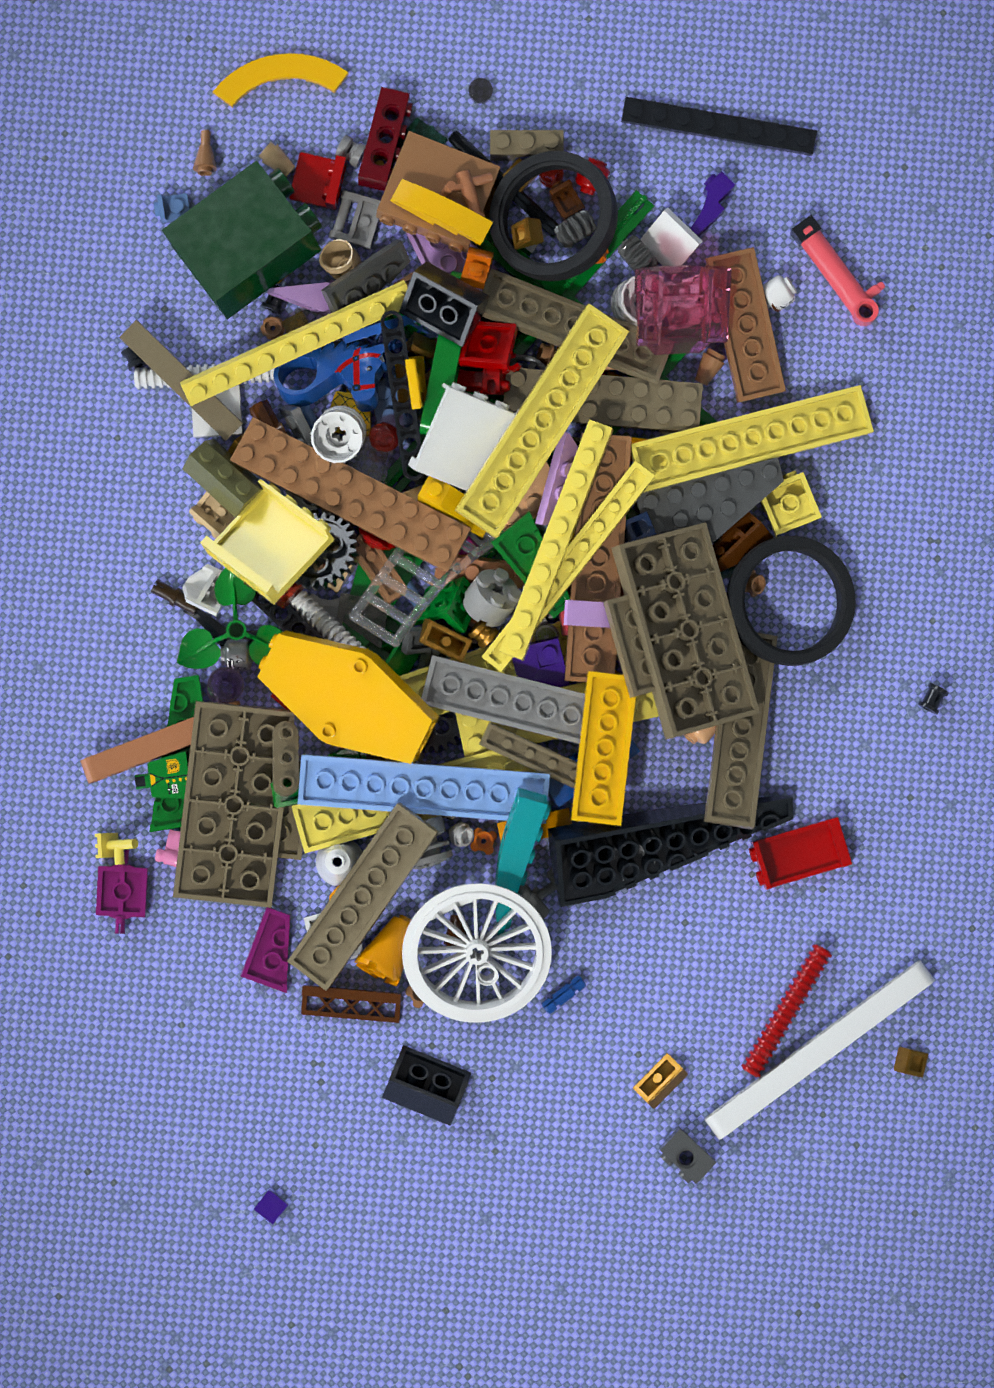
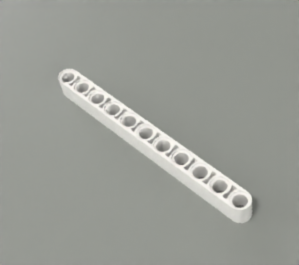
[704,960,935,1140]

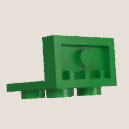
[412,576,472,634]

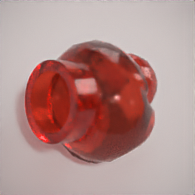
[369,422,398,452]

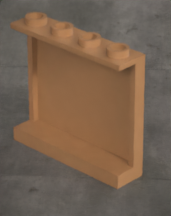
[376,131,500,253]

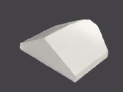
[182,564,224,616]

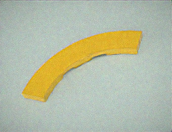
[213,53,349,108]

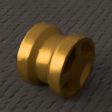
[468,620,499,649]

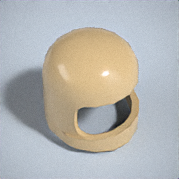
[319,239,362,280]

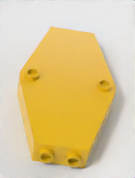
[258,630,439,764]

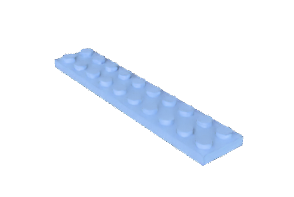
[298,754,550,824]

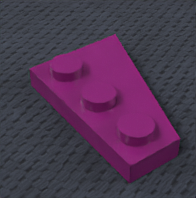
[240,907,290,993]

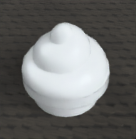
[449,822,474,847]

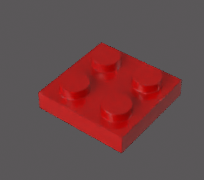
[459,321,518,370]

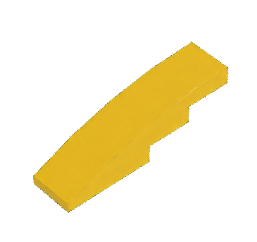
[390,179,493,245]

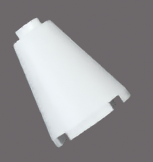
[316,841,363,886]

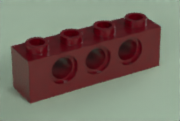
[358,87,413,191]

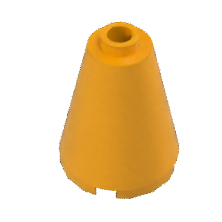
[354,914,411,986]

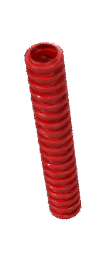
[741,944,833,1078]

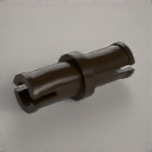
[151,579,199,616]

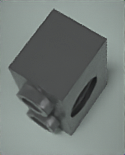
[659,1127,717,1184]

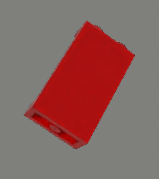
[749,817,852,890]

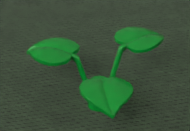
[177,568,282,669]

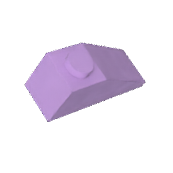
[267,280,334,316]

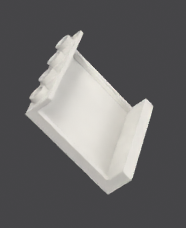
[408,382,519,491]

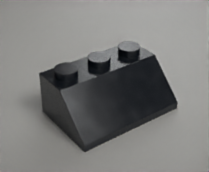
[399,261,490,347]
[382,1045,471,1126]

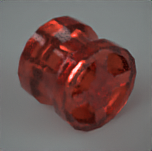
[539,170,564,189]

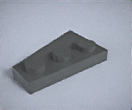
[278,405,313,447]

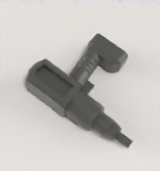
[518,868,556,919]

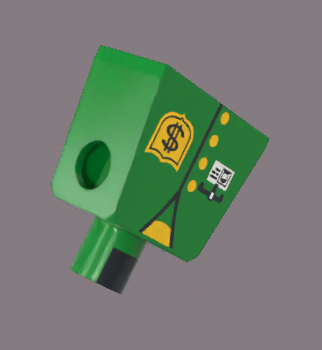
[135,752,189,799]

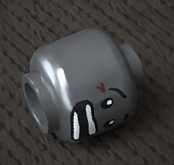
[221,639,254,671]

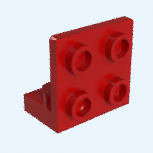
[289,152,347,210]

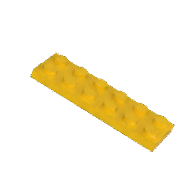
[571,671,636,826]

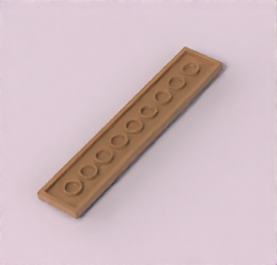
[230,417,471,573]
[564,433,632,682]

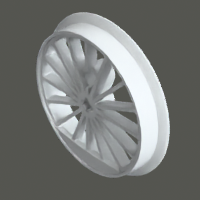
[402,884,552,1023]

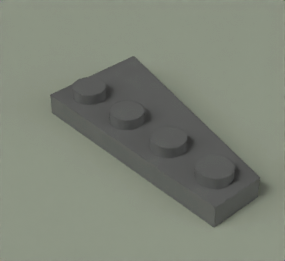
[321,239,410,313]

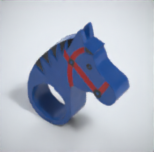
[273,341,393,412]

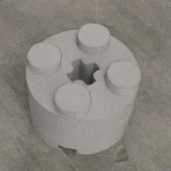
[463,568,522,627]

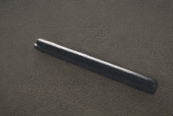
[448,131,559,237]

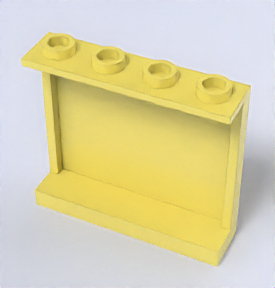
[200,479,334,604]

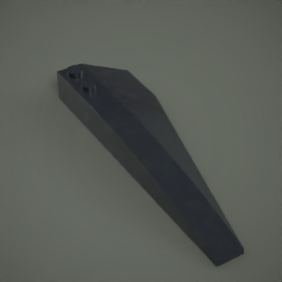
[548,795,793,907]

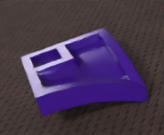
[512,636,570,688]

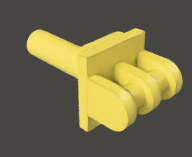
[94,833,138,865]

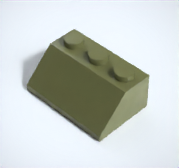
[182,439,263,518]

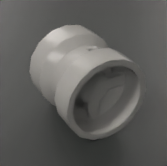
[335,135,366,168]

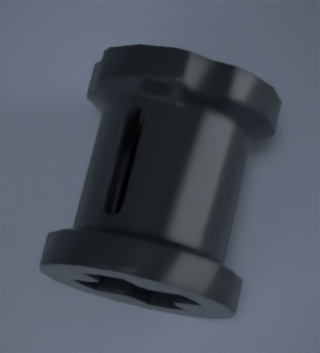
[261,284,284,315]
[918,683,949,715]

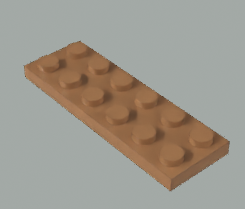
[705,247,786,403]

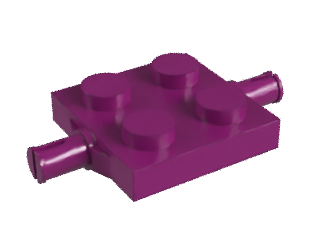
[96,850,148,934]

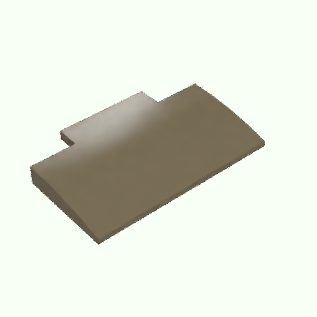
[603,522,760,740]
[173,701,303,908]

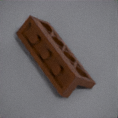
[301,985,402,1023]

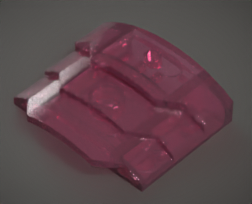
[634,265,732,355]

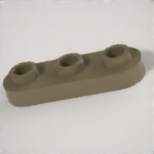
[272,721,299,797]

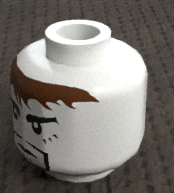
[763,275,797,312]

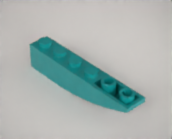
[495,787,551,935]

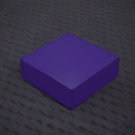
[254,1189,289,1225]

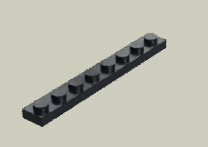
[621,97,817,156]

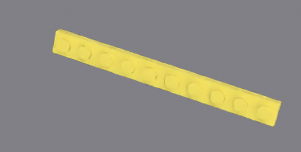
[180,280,408,406]
[500,420,613,661]
[482,461,655,673]

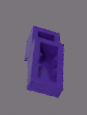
[690,171,735,237]

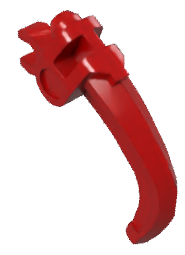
[433,338,522,395]

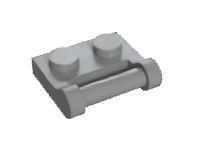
[328,190,380,250]

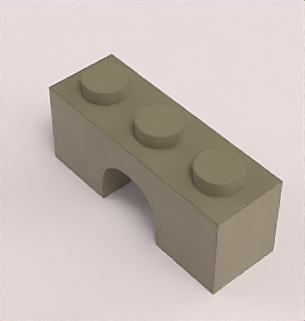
[490,130,564,161]

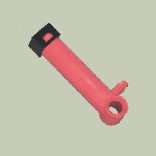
[790,215,885,326]

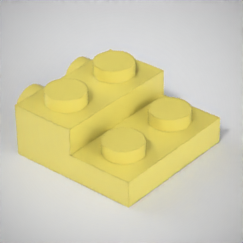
[760,471,822,536]

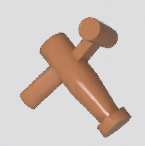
[440,170,493,217]

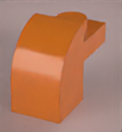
[460,247,494,290]

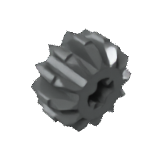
[554,210,597,248]
[618,235,658,275]

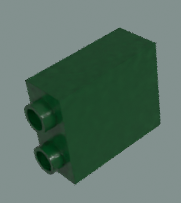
[162,160,322,320]

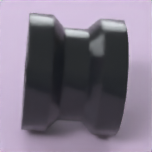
[121,347,147,371]

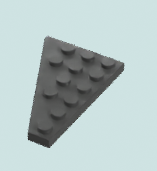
[636,457,784,543]

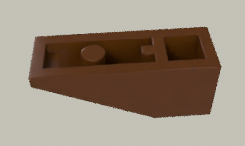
[713,512,774,572]

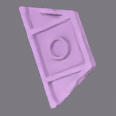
[535,432,578,525]

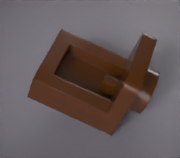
[549,179,585,221]

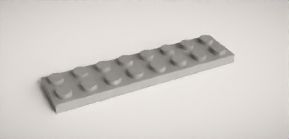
[421,655,585,744]

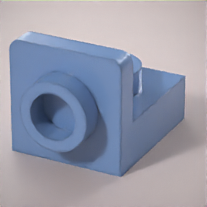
[154,193,190,223]

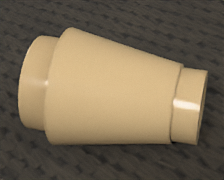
[259,142,295,177]

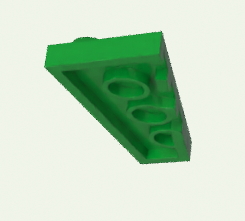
[491,510,570,618]

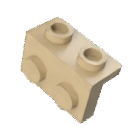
[189,491,235,539]

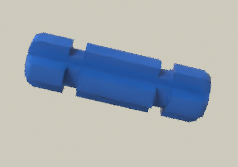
[541,975,586,1014]

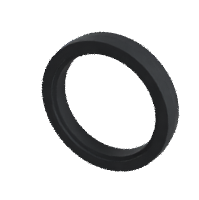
[489,151,618,281]
[727,536,856,666]

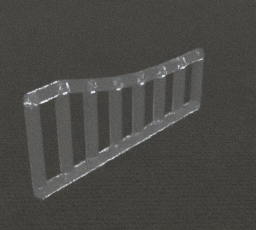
[349,482,503,647]

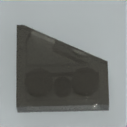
[337,593,389,648]

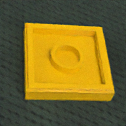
[405,357,427,410]

